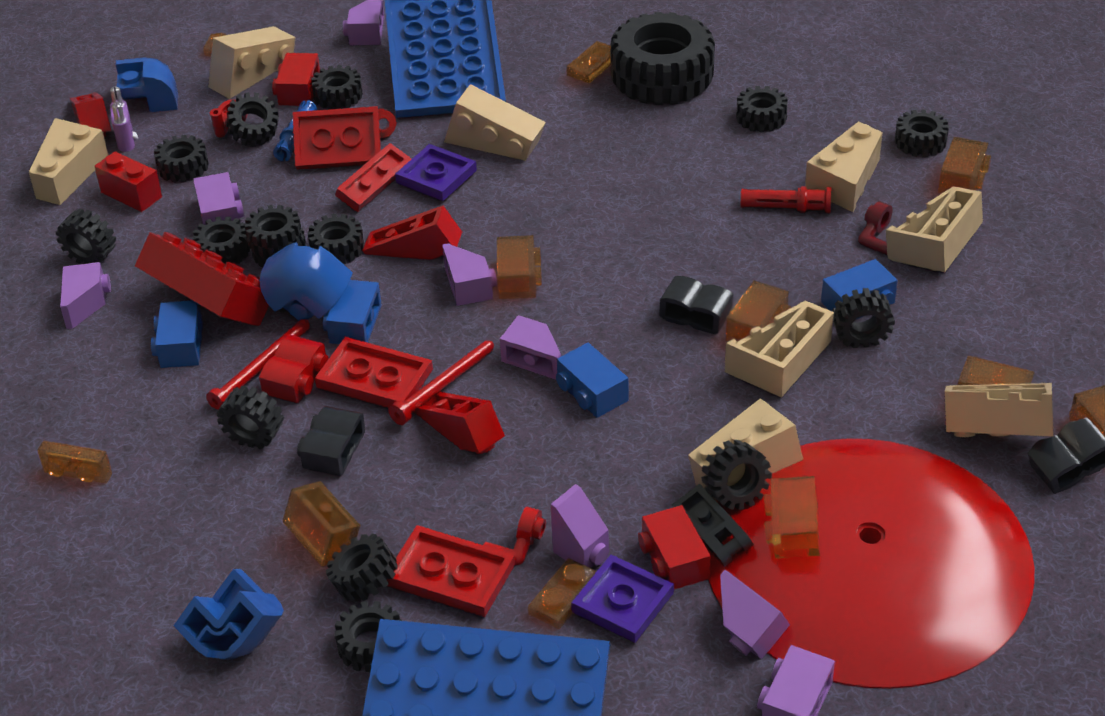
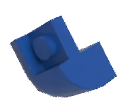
[116,58,178,112]
[259,242,353,321]
[173,569,284,659]

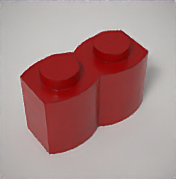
[259,335,328,403]

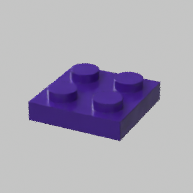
[395,144,477,201]
[571,554,674,643]

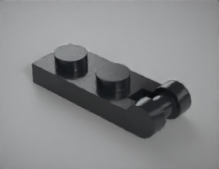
[672,484,754,567]

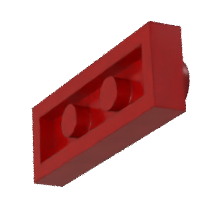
[335,143,411,212]

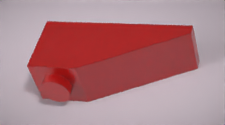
[70,92,111,137]
[362,205,462,260]
[413,392,505,454]

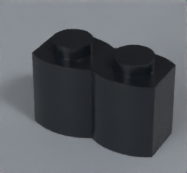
[659,276,733,334]
[297,406,365,476]
[1027,417,1105,494]

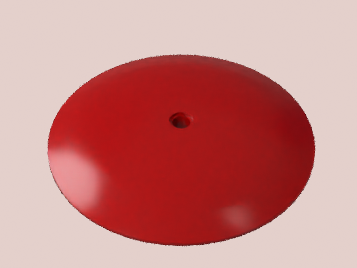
[705,439,1035,689]

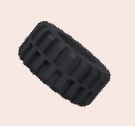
[610,12,715,105]

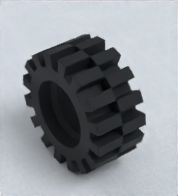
[312,65,363,110]
[736,86,788,132]
[226,92,279,147]
[895,109,949,157]
[154,135,209,183]
[244,205,303,257]
[56,209,116,264]
[308,214,364,264]
[193,217,250,264]
[832,288,895,348]
[217,386,284,449]
[701,440,772,510]
[326,533,398,602]
[334,601,402,672]

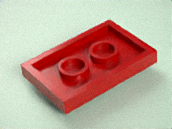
[292,106,381,170]
[315,337,433,408]
[387,525,515,617]

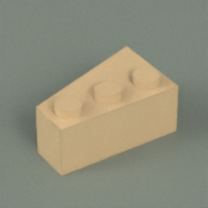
[208,27,296,99]
[444,84,546,161]
[29,118,108,205]
[805,121,883,212]
[886,186,983,272]
[725,301,834,397]
[945,383,1053,437]
[688,398,803,502]

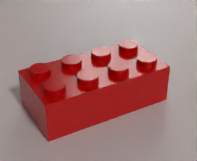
[135,232,269,326]

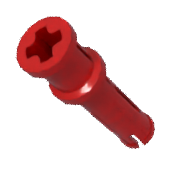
[741,186,831,214]

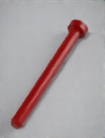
[206,319,310,410]
[388,341,494,425]

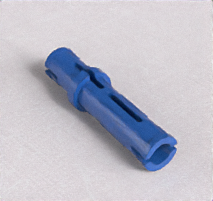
[273,100,317,161]

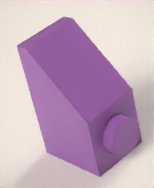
[343,0,384,45]
[442,244,497,306]
[60,262,111,329]
[500,315,561,379]
[551,484,609,573]
[720,570,790,659]

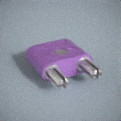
[110,87,138,152]

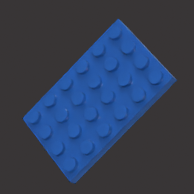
[384,0,506,118]
[362,619,610,716]

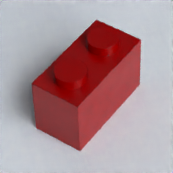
[272,53,320,106]
[94,151,162,212]
[638,505,711,590]

